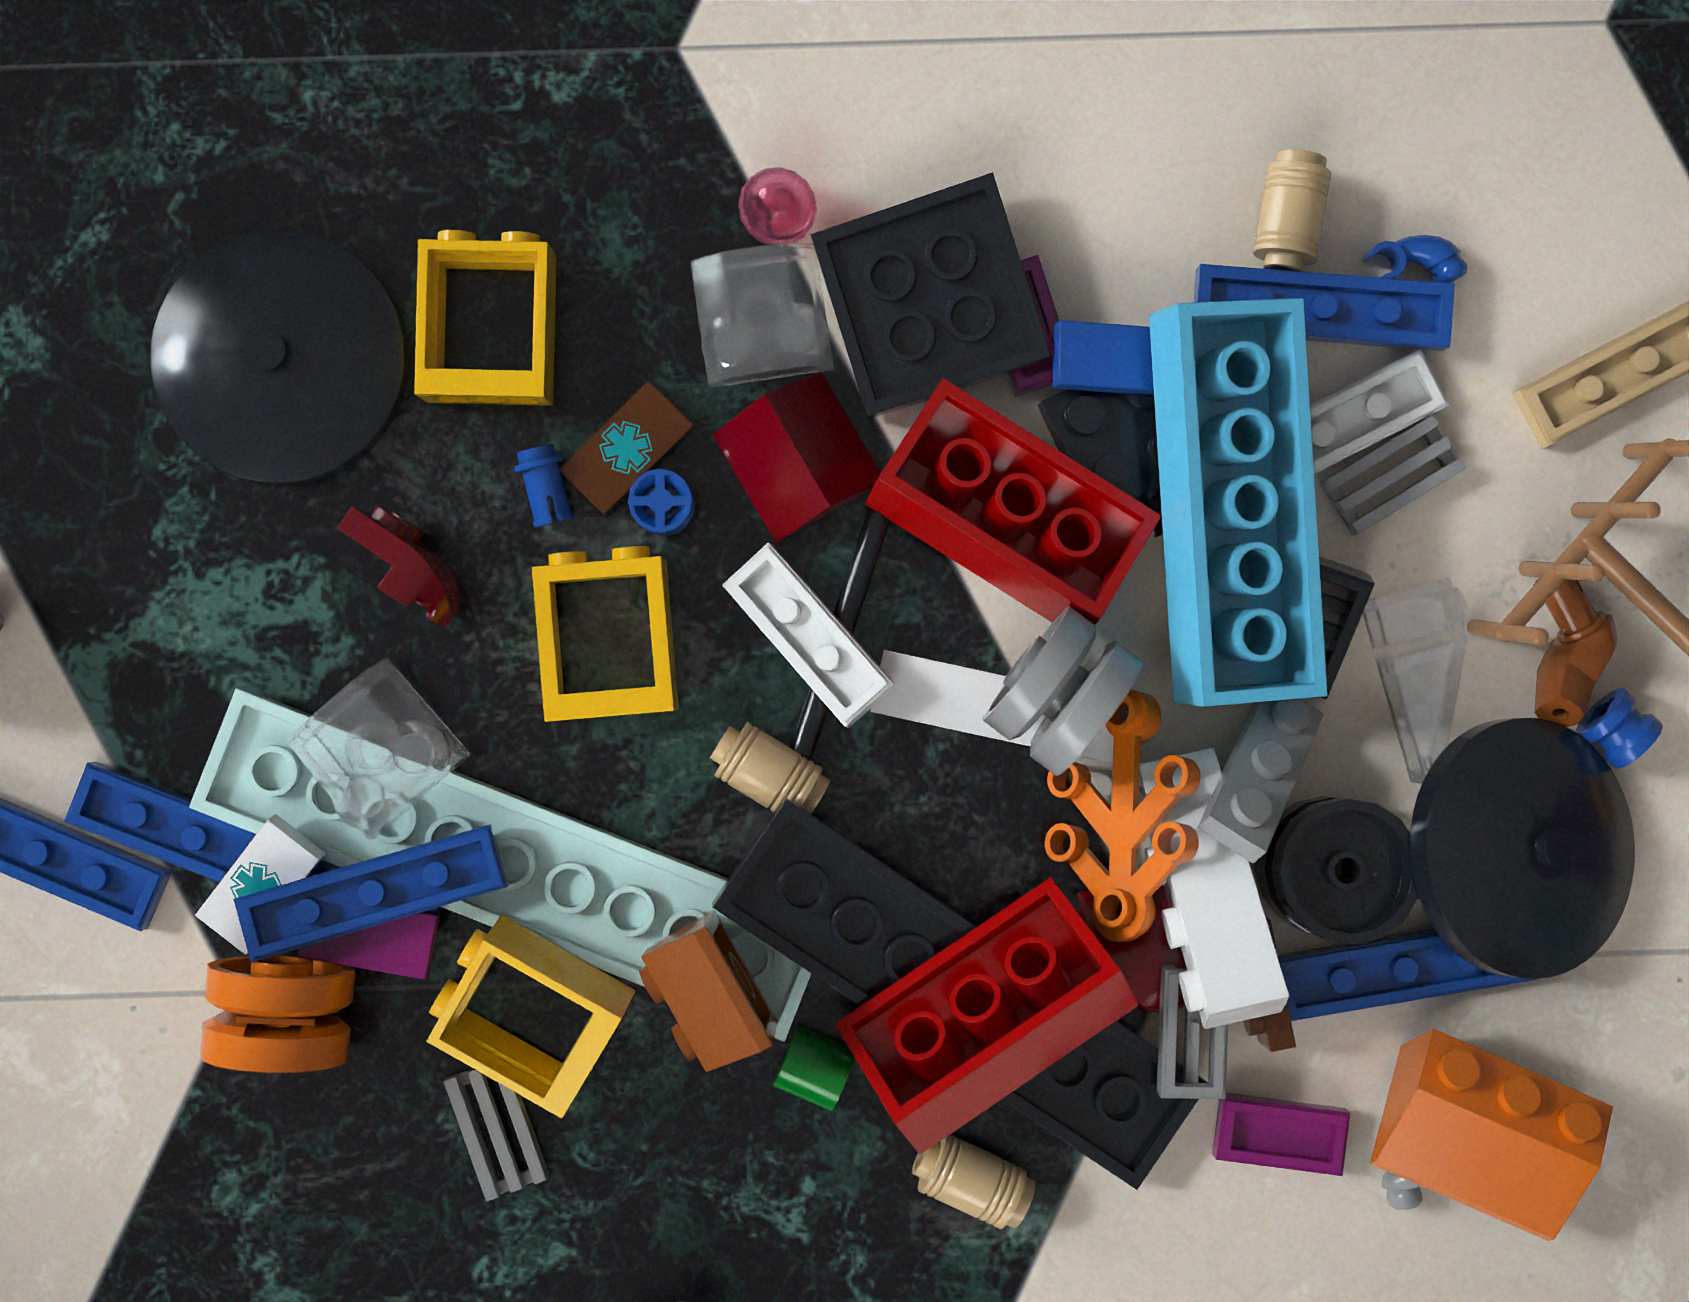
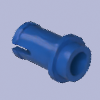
[513,444,574,528]

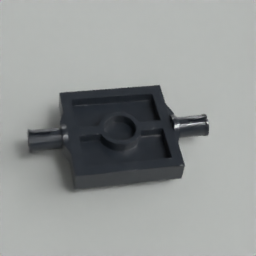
[1037,390,1163,538]

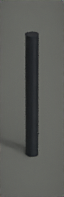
[790,510,890,758]

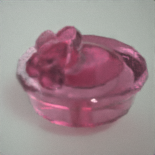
[738,167,817,246]

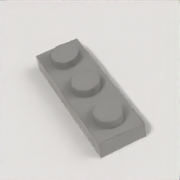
[1197,699,1324,863]

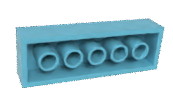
[1149,298,1327,707]

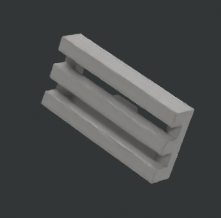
[1320,414,1466,536]
[1157,965,1228,1099]
[443,1068,550,1202]

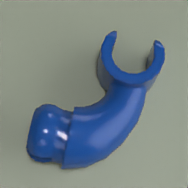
[1362,235,1467,283]

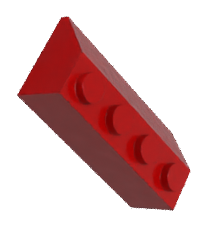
[865,378,1161,625]
[835,877,1139,1155]

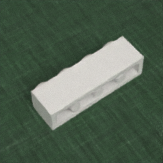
[1139,748,1289,1029]

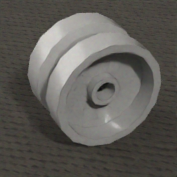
[983,606,1144,776]

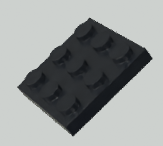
[810,172,1051,419]

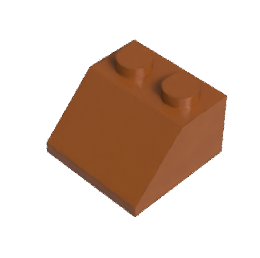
[639,910,778,1072]

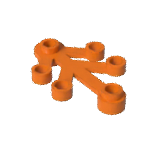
[1045,689,1201,942]

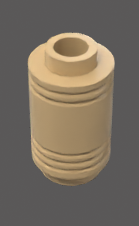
[1253,149,1332,272]
[710,721,831,814]
[912,1135,1035,1229]

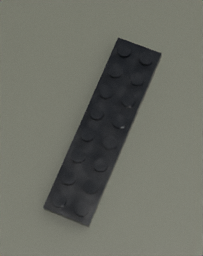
[712,796,1208,1190]

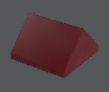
[713,371,881,544]

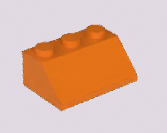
[1370,1029,1613,1241]

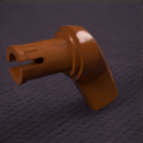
[1533,577,1617,727]

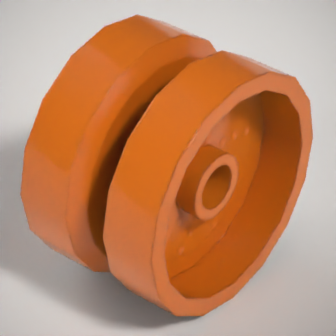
[200,956,355,1073]

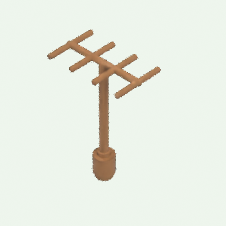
[1467,438,1689,656]

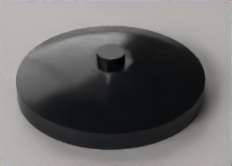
[150,230,409,485]
[1410,718,1635,979]

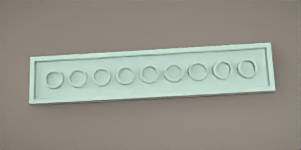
[189,688,811,1042]

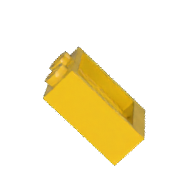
[414,230,557,406]
[532,546,679,722]
[426,914,636,1118]

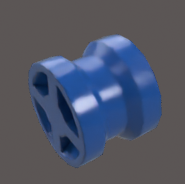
[628,469,696,536]
[1576,688,1663,769]

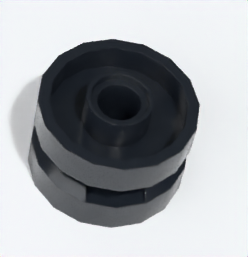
[1256,796,1418,944]

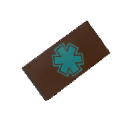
[560,381,695,516]

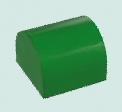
[773,1024,855,1111]

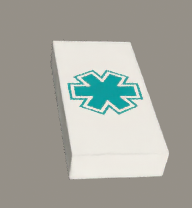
[195,814,327,955]

